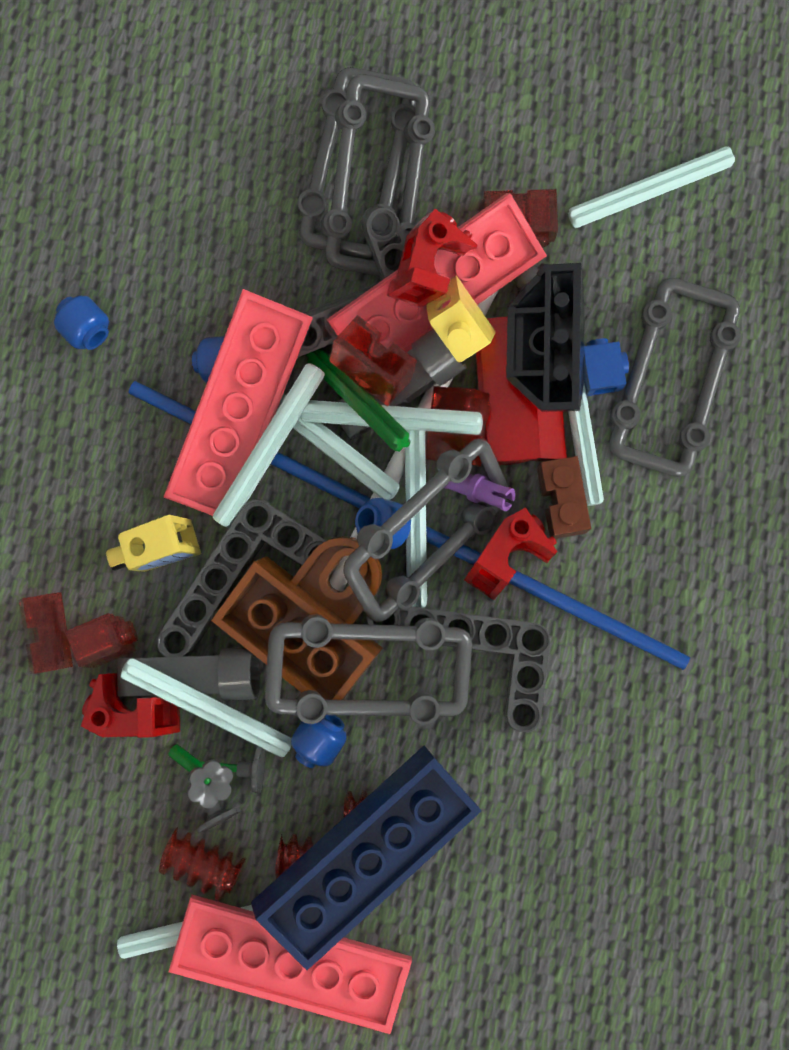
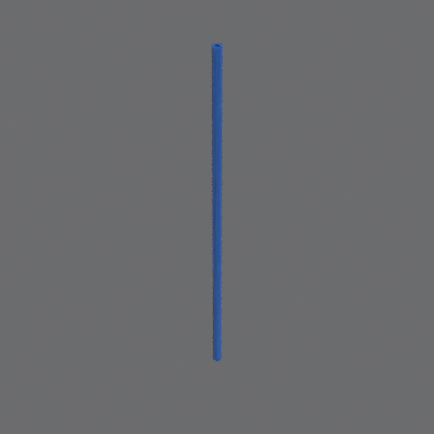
[129,381,690,670]

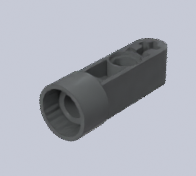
[338,329,467,440]
[117,648,260,701]

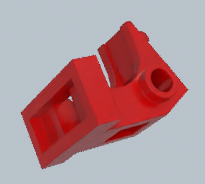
[387,208,477,307]
[464,508,557,600]
[81,673,180,738]

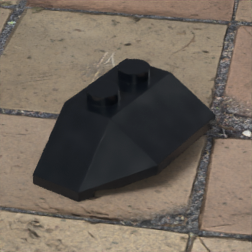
[506,263,585,412]

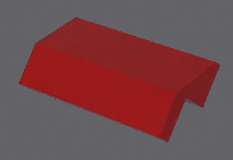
[476,316,567,465]

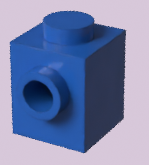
[584,338,629,396]

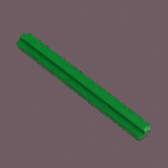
[306,347,411,452]

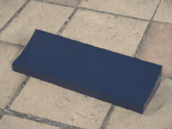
[251,745,482,970]

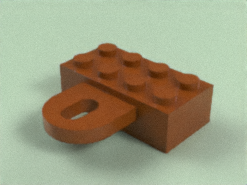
[211,536,383,700]

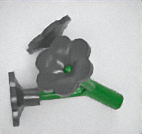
[168,744,266,833]

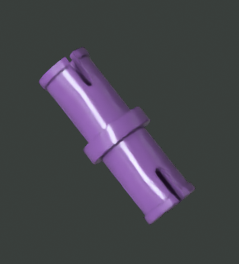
[444,473,515,511]

